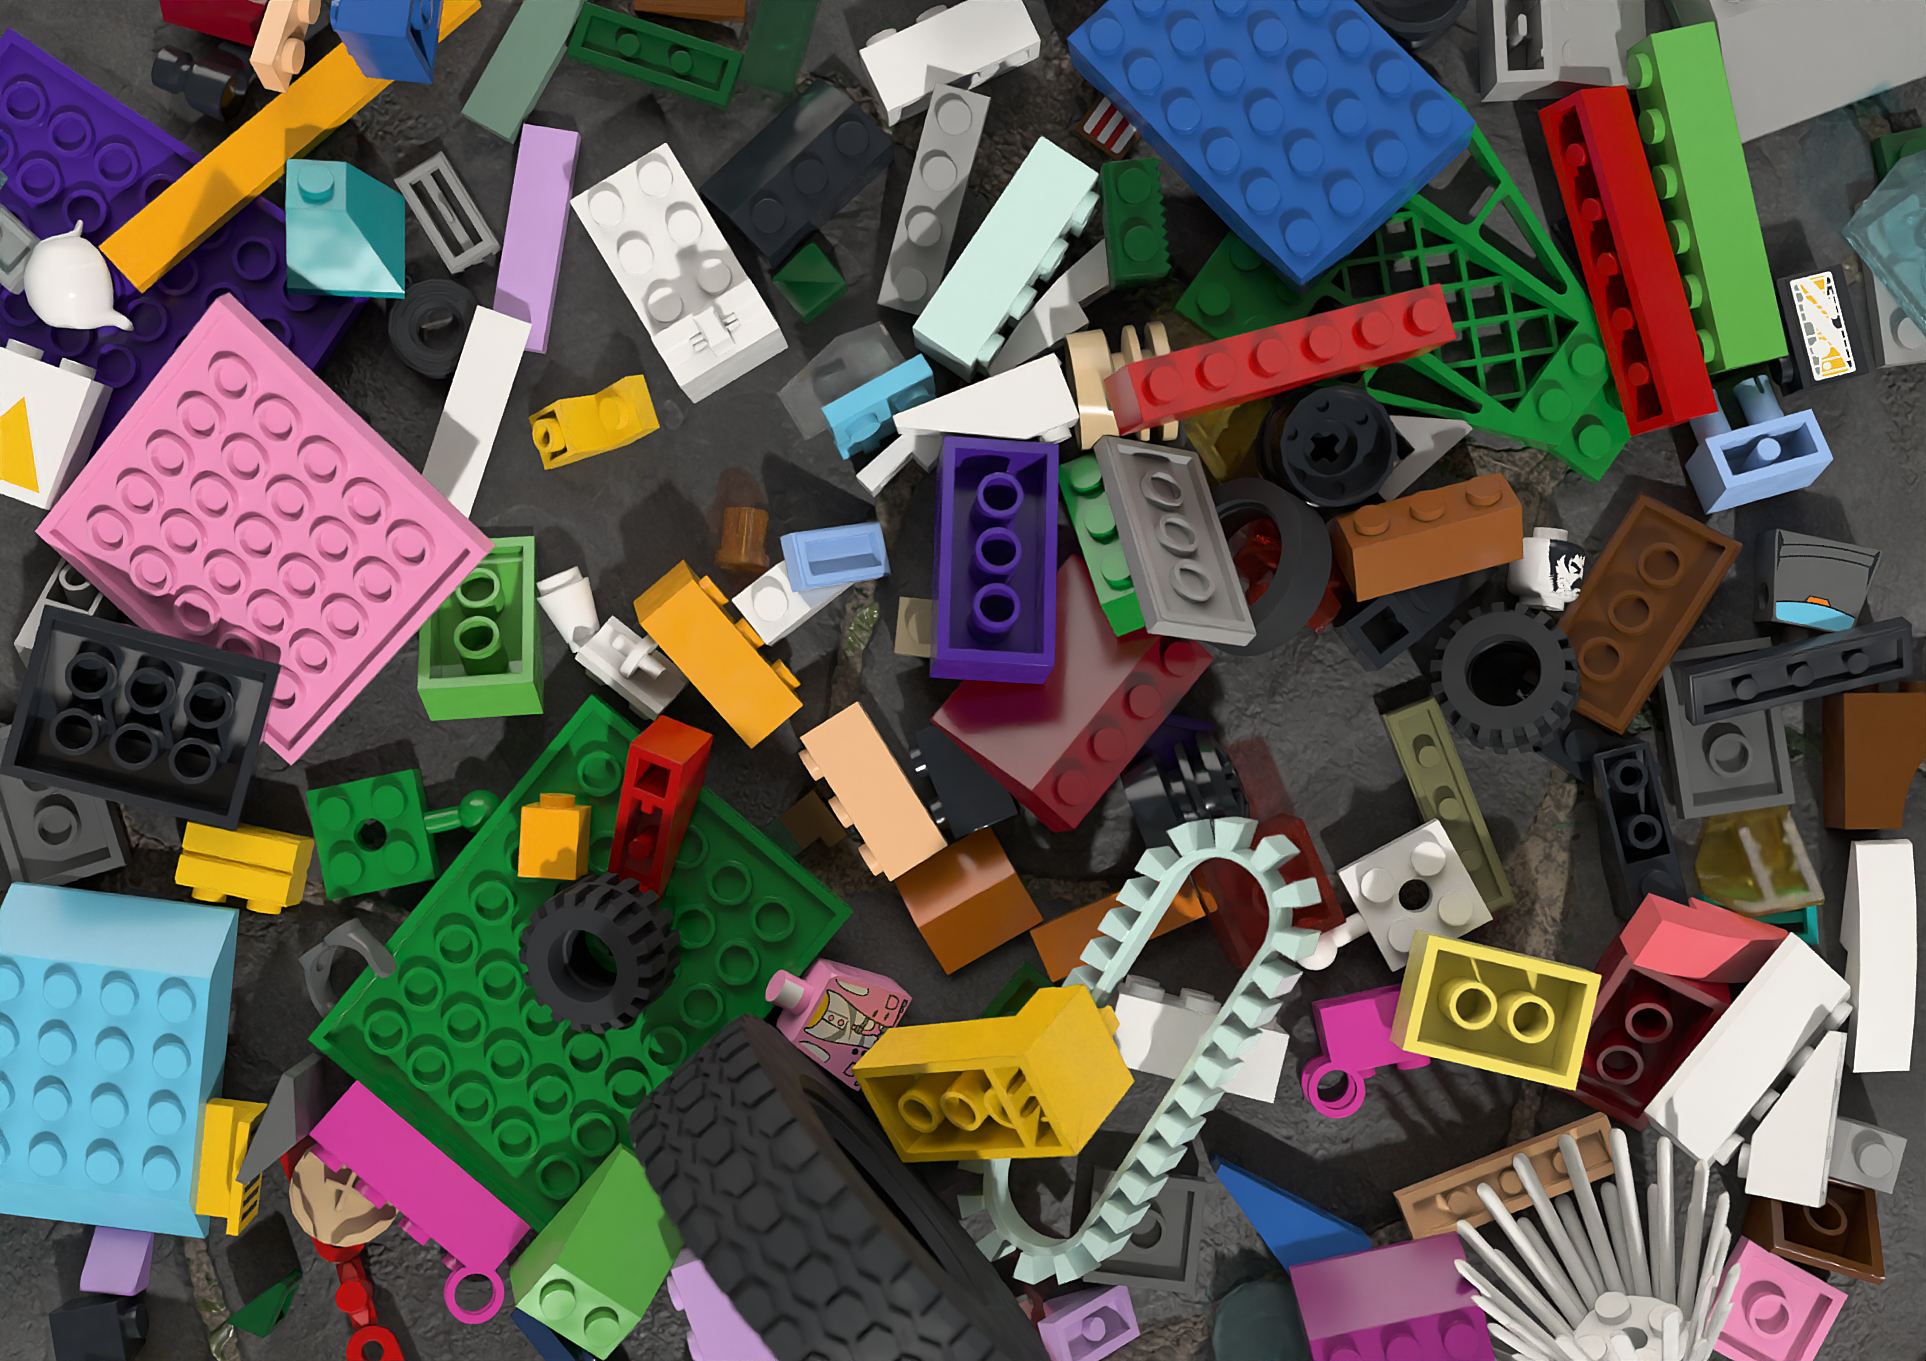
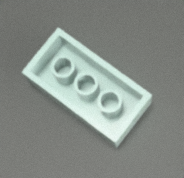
[913,136,1101,383]

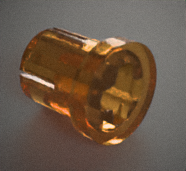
[714,507,770,572]

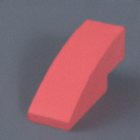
[1620,893,1789,983]

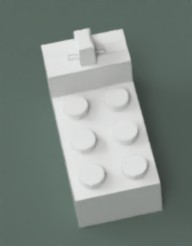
[570,143,788,404]

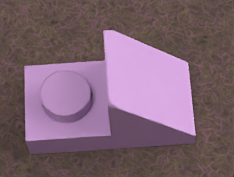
[1038,1284,1140,1361]

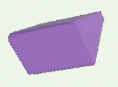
[80,1225,154,1296]

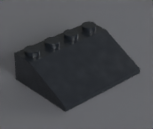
[0,604,282,830]

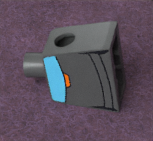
[1753,529,1882,645]

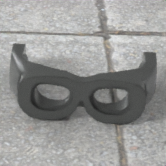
[298,918,396,1019]

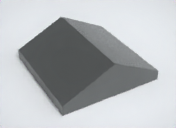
[235,1053,326,1185]

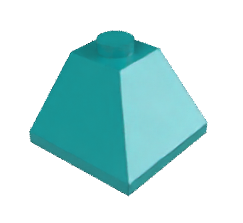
[286,159,405,299]

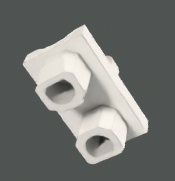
[575,616,690,722]

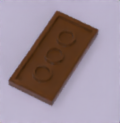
[1522,491,1743,738]

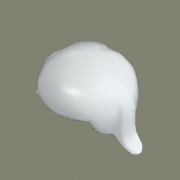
[23,220,134,331]

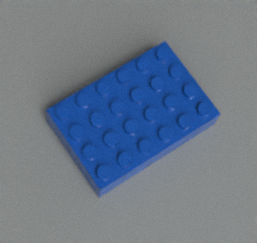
[1067,0,1476,299]

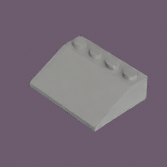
[1674,0,1926,144]

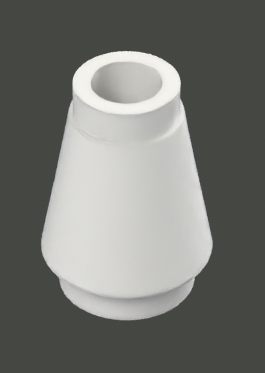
[536,566,600,653]

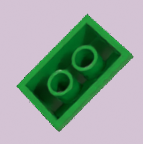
[1058,452,1146,637]

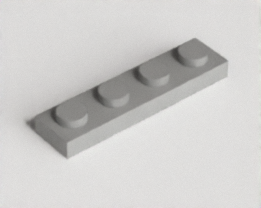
[877,82,991,316]

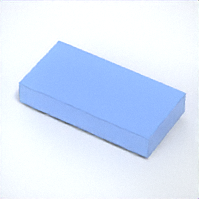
[780,521,892,593]

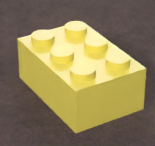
[1389,929,1601,1090]

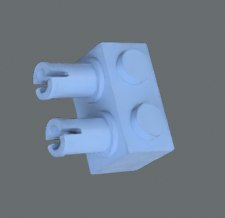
[1685,375,1833,515]

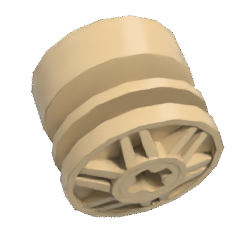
[1064,321,1178,453]

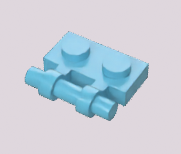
[821,354,937,460]

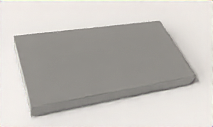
[1093,435,1257,646]

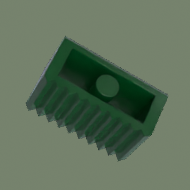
[1098,157,1171,291]

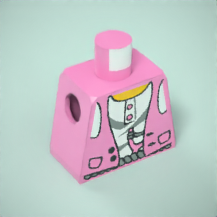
[765,957,912,1091]

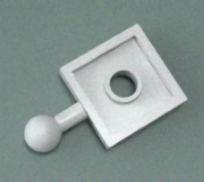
[1296,818,1493,972]

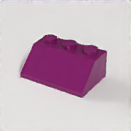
[1288,1231,1495,1361]

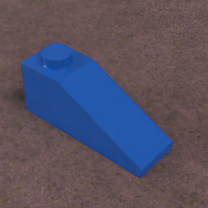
[1210,1153,1373,1275]

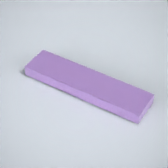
[493,124,581,354]

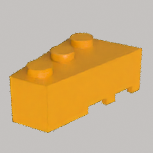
[633,559,803,749]

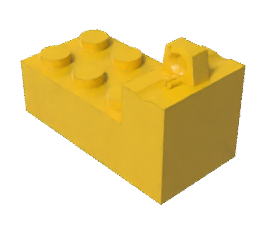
[851,984,1135,1163]

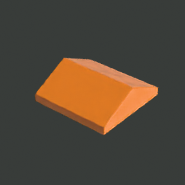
[893,825,1044,975]

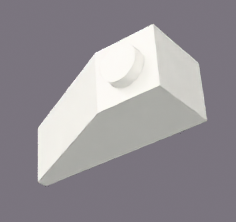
[893,353,1080,444]
[1738,1031,1847,1208]

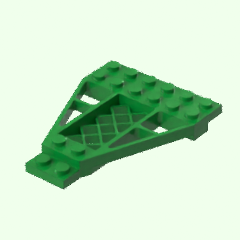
[1172,87,1631,484]

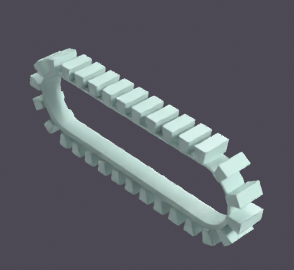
[957,816,1322,1285]

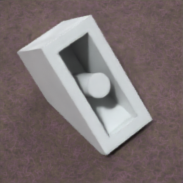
[732,560,854,647]

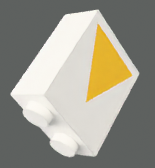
[0,338,113,510]

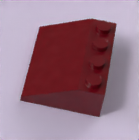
[929,553,1214,833]

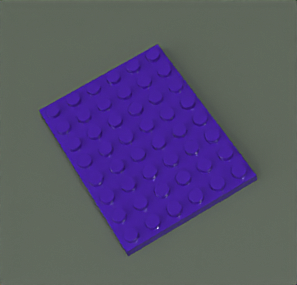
[0,27,370,468]

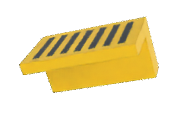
[195,1098,269,1236]

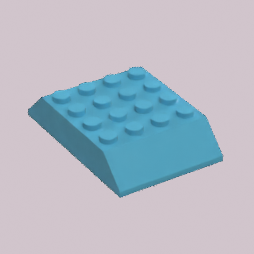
[0,881,239,1239]

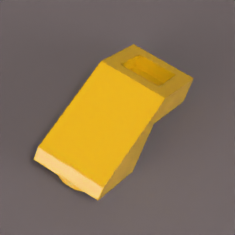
[529,374,660,470]

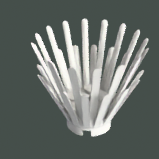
[1454,1128,1741,1361]

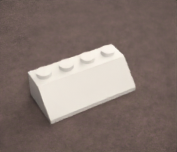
[1644,932,1853,1168]

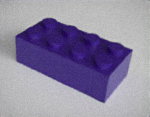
[929,436,1059,684]

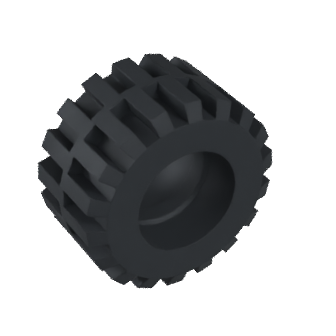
[1430,602,1581,755]
[519,873,682,1034]

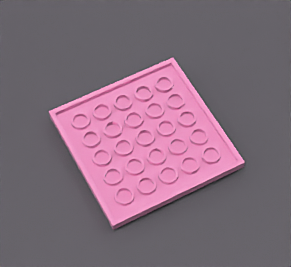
[35,293,496,766]

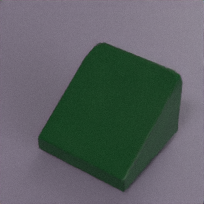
[227,1269,303,1338]

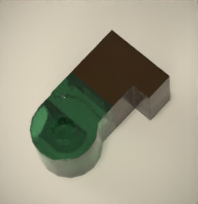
[761,788,851,859]

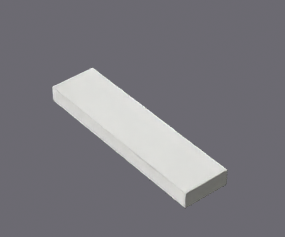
[422,305,532,519]

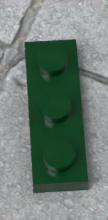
[567,1,745,112]

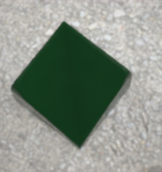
[771,241,849,325]

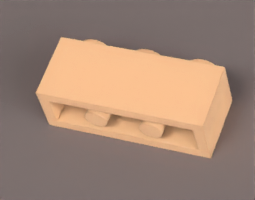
[798,701,948,881]

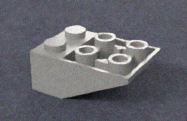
[1476,0,1646,102]

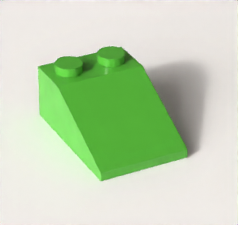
[417,536,544,721]
[508,1143,685,1361]

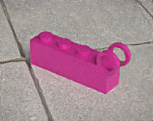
[1300,983,1431,1118]
[309,1080,531,1324]

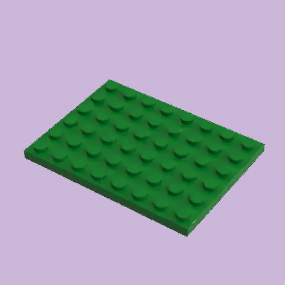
[308,694,854,1234]

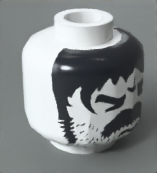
[1507,527,1585,611]

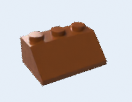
[1325,472,1523,602]

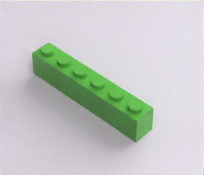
[1626,21,1789,375]

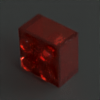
[1189,812,1347,971]

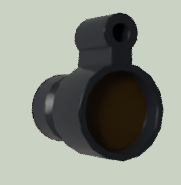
[151,40,256,123]

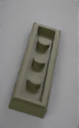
[1379,695,1516,913]

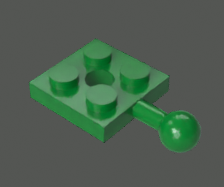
[306,768,502,901]

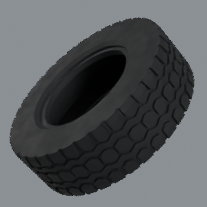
[628,1013,1052,1361]

